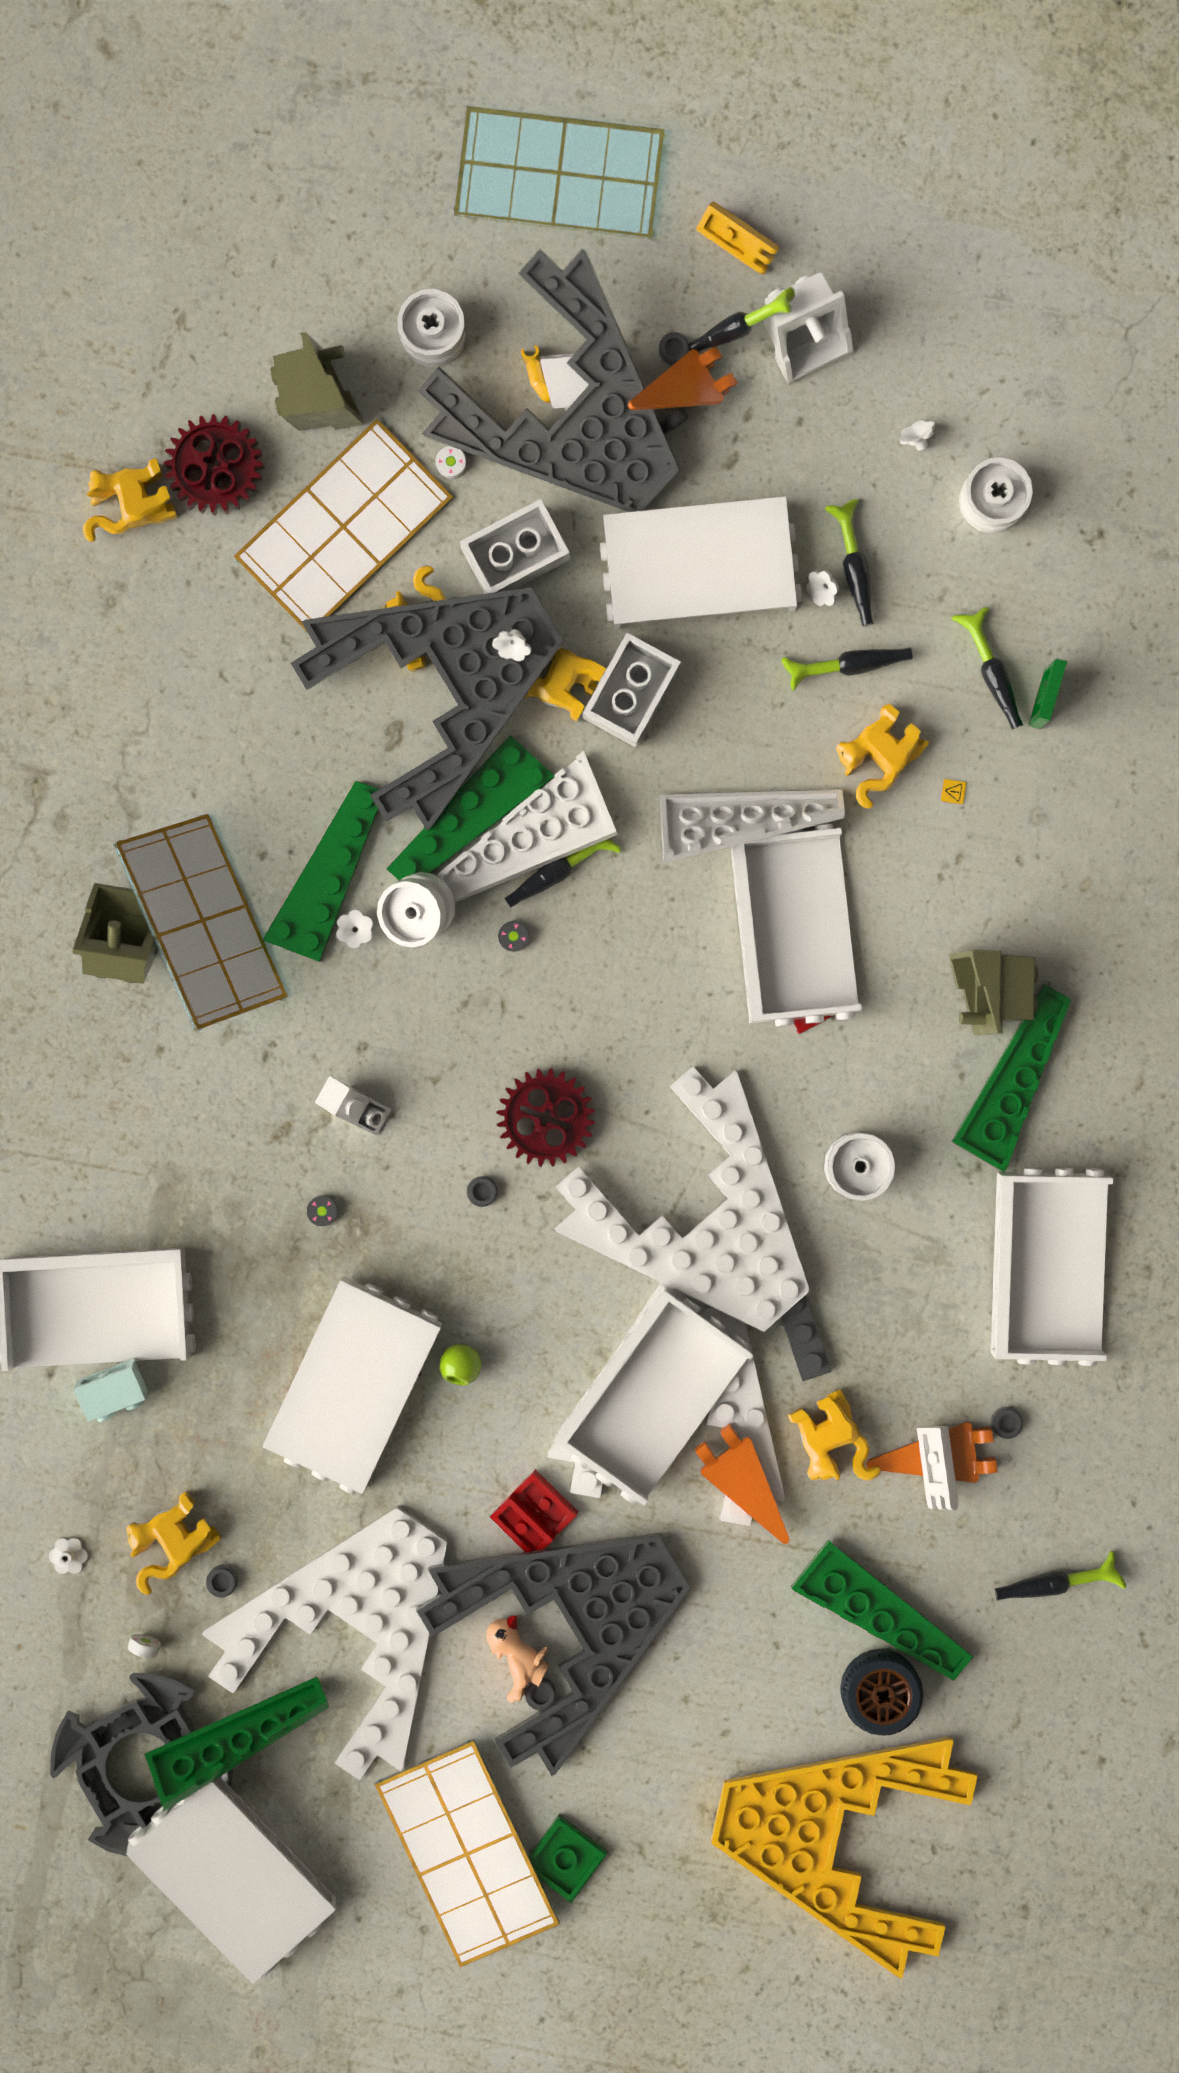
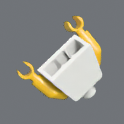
[521,345,589,411]

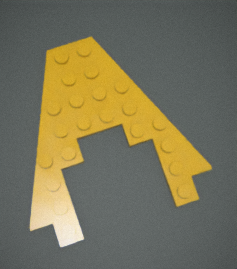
[711,1737,978,1979]

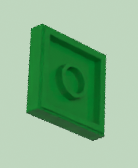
[1028,658,1067,729]
[528,1814,608,1903]

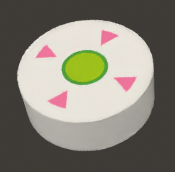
[436,446,466,479]
[128,1634,161,1658]

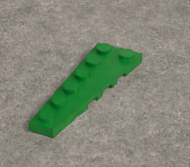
[386,735,554,880]
[263,781,379,962]
[951,984,1071,1172]
[791,1539,973,1681]
[144,1677,329,1811]

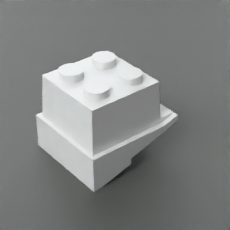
[764,272,853,384]

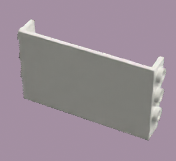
[600,496,802,630]
[730,824,862,1027]
[991,1167,1113,1366]
[0,1248,196,1371]
[262,1277,443,1494]
[554,1287,753,1506]
[126,1777,336,1984]

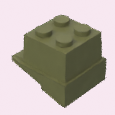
[271,332,363,431]
[73,883,159,984]
[950,950,1038,1035]

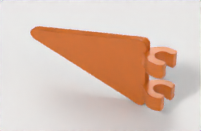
[628,347,738,410]
[866,1422,998,1483]
[695,1423,789,1544]

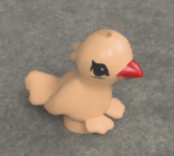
[486,1615,550,1702]

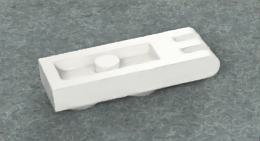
[917,1426,959,1510]

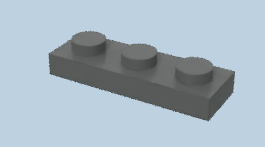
[781,1295,832,1381]

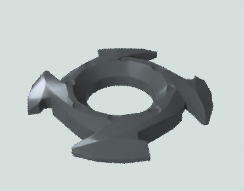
[50,1673,233,1857]

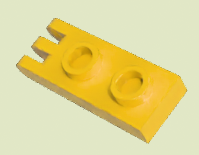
[696,201,779,274]

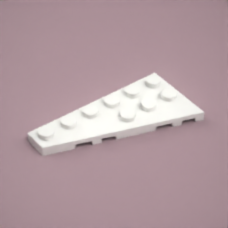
[437,750,618,903]
[660,789,845,863]

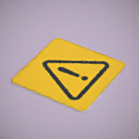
[941,779,966,805]

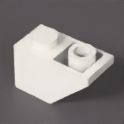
[315,1076,391,1136]

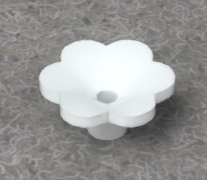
[899,420,935,450]
[806,570,839,606]
[492,629,531,661]
[336,910,373,949]
[49,1537,88,1574]

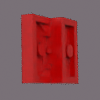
[490,1469,579,1552]

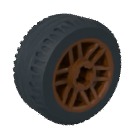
[840,1649,924,1736]

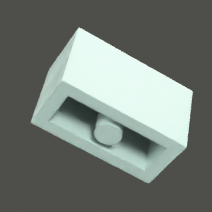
[73,1358,148,1422]

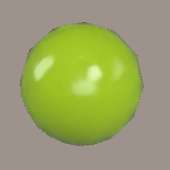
[439,1343,482,1386]

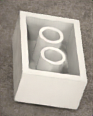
[459,499,570,594]
[582,633,681,747]

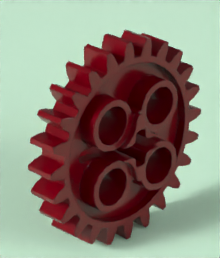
[164,414,264,516]
[496,1068,595,1167]

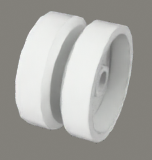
[397,289,466,367]
[959,457,1033,534]
[377,872,455,948]
[823,1132,895,1201]

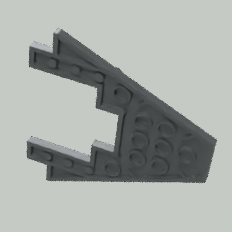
[418,249,680,512]
[291,587,564,830]
[416,1533,690,1776]

